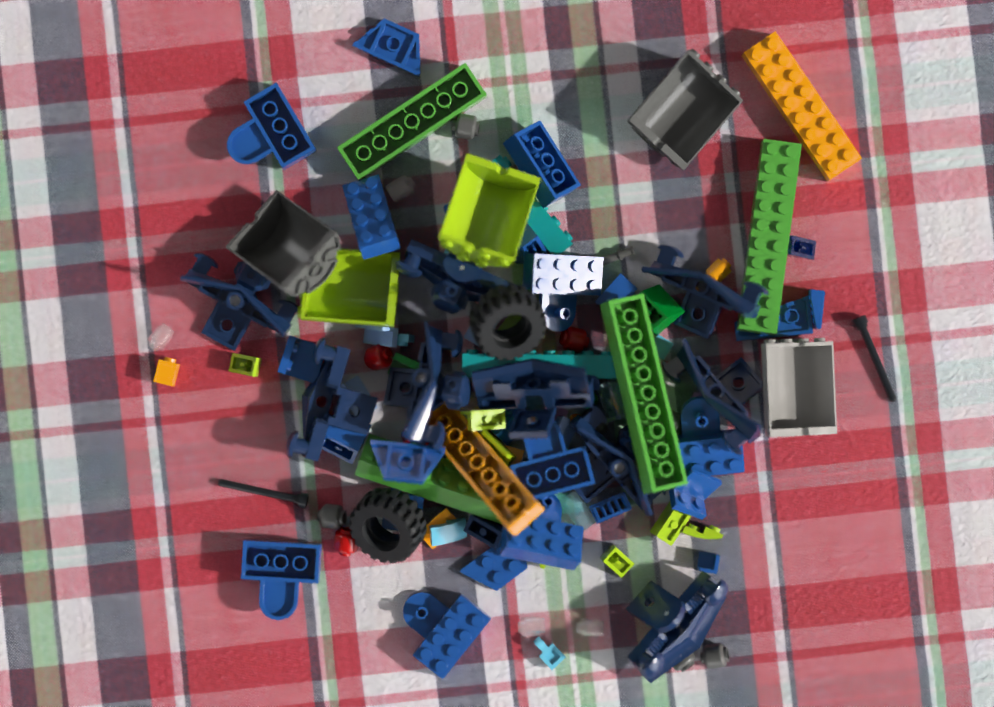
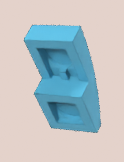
[429,518,467,546]

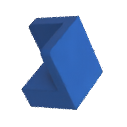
[696,551,720,574]

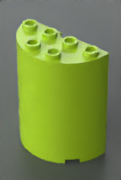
[439,153,541,268]
[297,248,400,327]

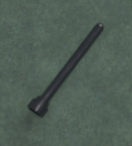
[851,315,896,402]
[218,479,309,509]

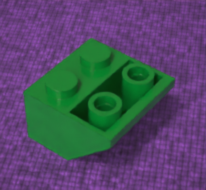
[638,284,685,337]

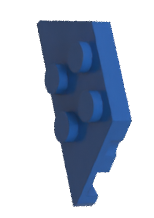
[352,18,421,77]
[370,440,445,484]
[460,547,528,591]

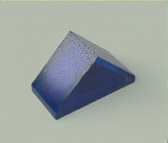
[787,235,817,260]

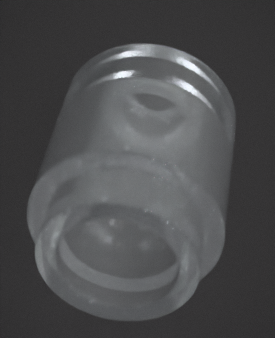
[147,323,175,352]
[518,616,545,637]
[576,618,604,638]

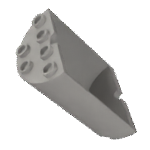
[761,338,837,437]

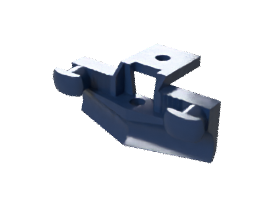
[641,244,769,339]
[286,337,378,462]
[662,338,763,455]
[472,358,600,439]

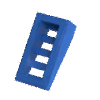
[808,289,825,330]
[589,491,632,524]

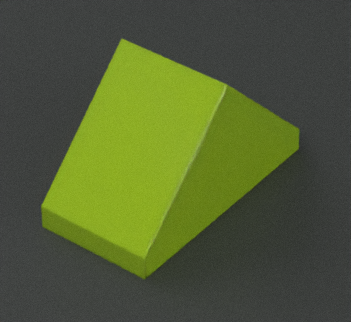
[229,353,262,377]
[600,544,634,578]

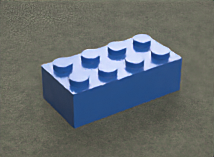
[503,121,581,208]
[342,174,401,260]

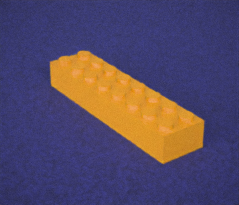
[742,31,862,182]
[428,402,544,536]

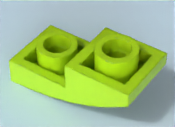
[681,523,723,539]

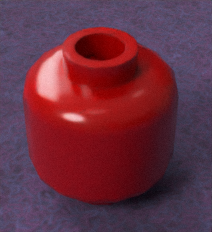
[559,326,589,353]
[364,344,393,371]
[333,527,358,557]

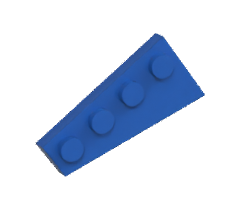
[734,295,813,342]

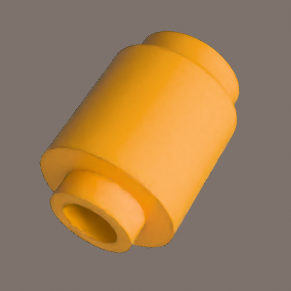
[705,258,731,283]

